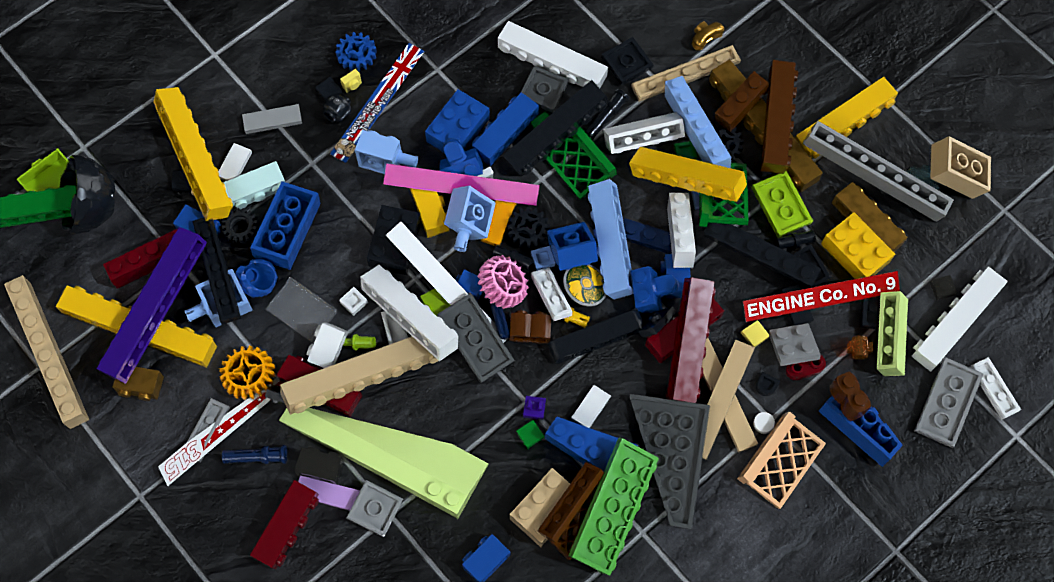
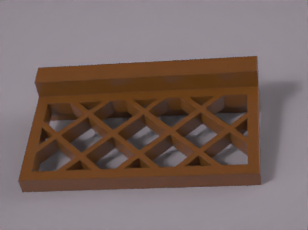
[537,462,604,560]

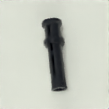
[584,89,629,140]

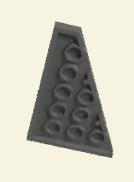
[630,394,710,530]

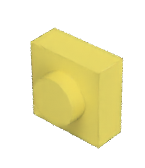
[340,69,362,93]

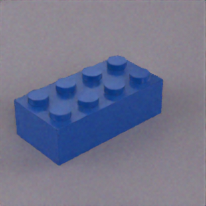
[250,181,320,270]

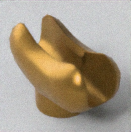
[692,21,724,50]

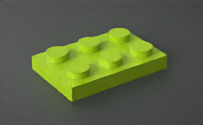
[751,171,813,238]

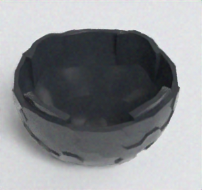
[60,155,115,234]

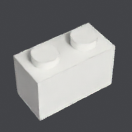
[307,322,349,368]

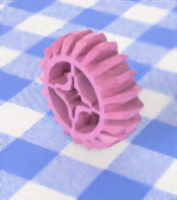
[477,255,529,309]

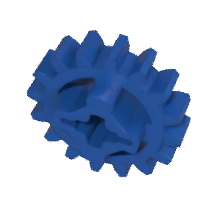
[336,32,377,72]

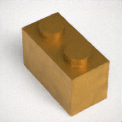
[113,367,164,401]

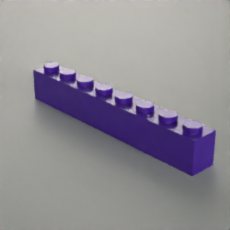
[97,227,207,384]

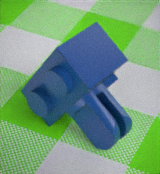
[439,138,483,176]
[631,266,679,314]

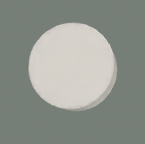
[753,412,775,434]

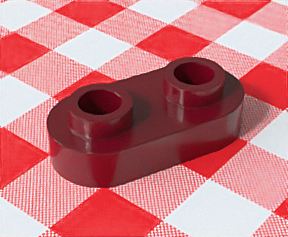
[785,355,826,380]

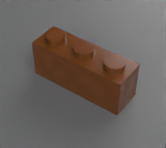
[715,71,769,132]

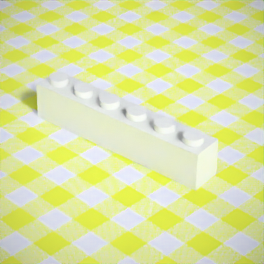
[498,21,608,88]
[360,265,458,361]
[912,266,1008,372]

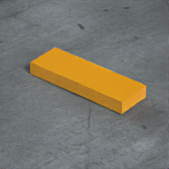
[481,200,516,246]

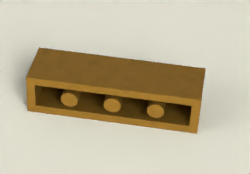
[832,182,908,252]

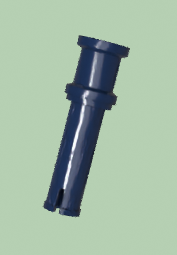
[222,445,287,464]

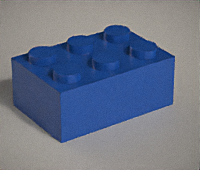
[425,89,490,152]

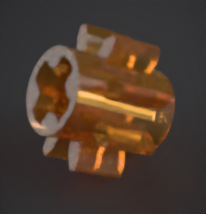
[847,336,873,359]

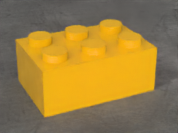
[821,212,896,279]

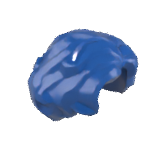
[235,259,278,298]

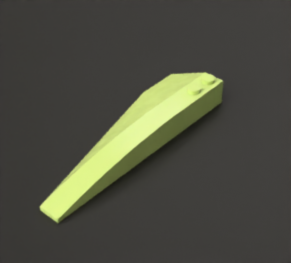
[279,408,489,519]

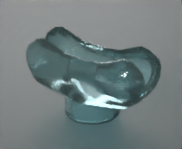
[906,165,940,190]

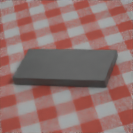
[436,293,515,383]

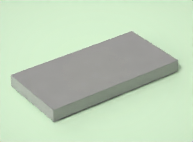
[914,357,983,448]

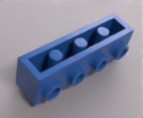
[472,92,539,167]

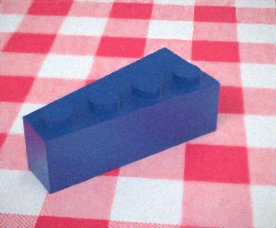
[819,396,903,467]
[545,417,638,472]

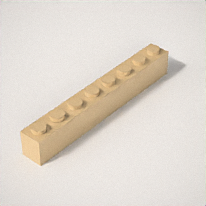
[4,275,89,429]
[280,337,438,415]

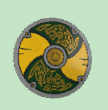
[563,264,606,306]

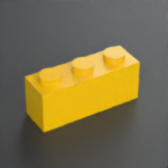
[410,188,450,238]

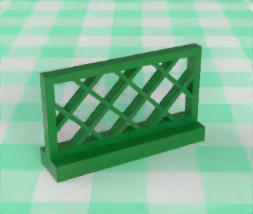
[546,127,617,200]
[699,160,749,227]

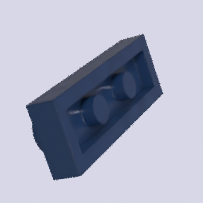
[623,218,672,254]

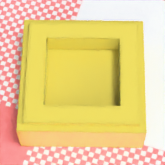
[741,320,770,347]

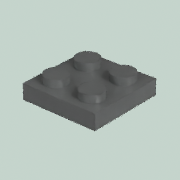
[521,66,569,113]

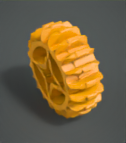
[220,345,275,400]

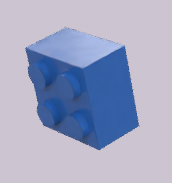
[547,222,598,271]

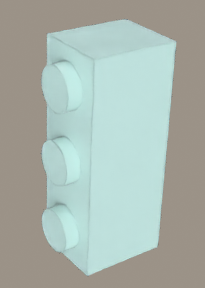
[223,161,285,210]

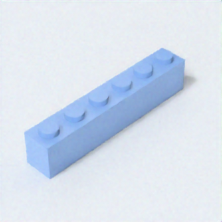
[665,76,731,168]
[588,179,634,300]

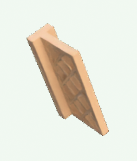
[737,412,826,509]

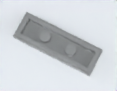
[242,104,302,134]
[187,398,230,463]

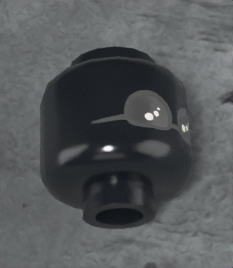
[323,94,351,122]

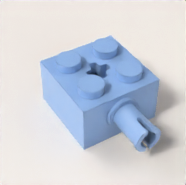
[355,130,418,174]
[444,186,496,252]
[184,269,252,327]

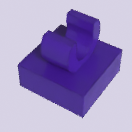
[523,396,546,420]

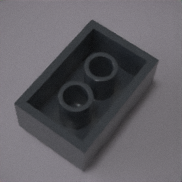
[367,205,421,275]

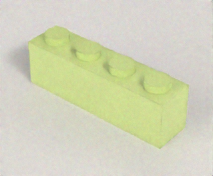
[877,291,908,376]

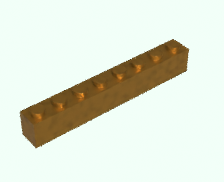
[709,59,823,192]

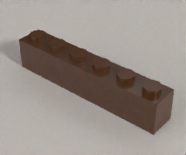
[761,60,798,174]

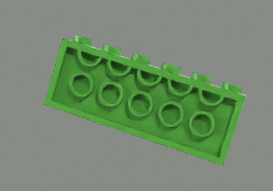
[568,438,659,576]

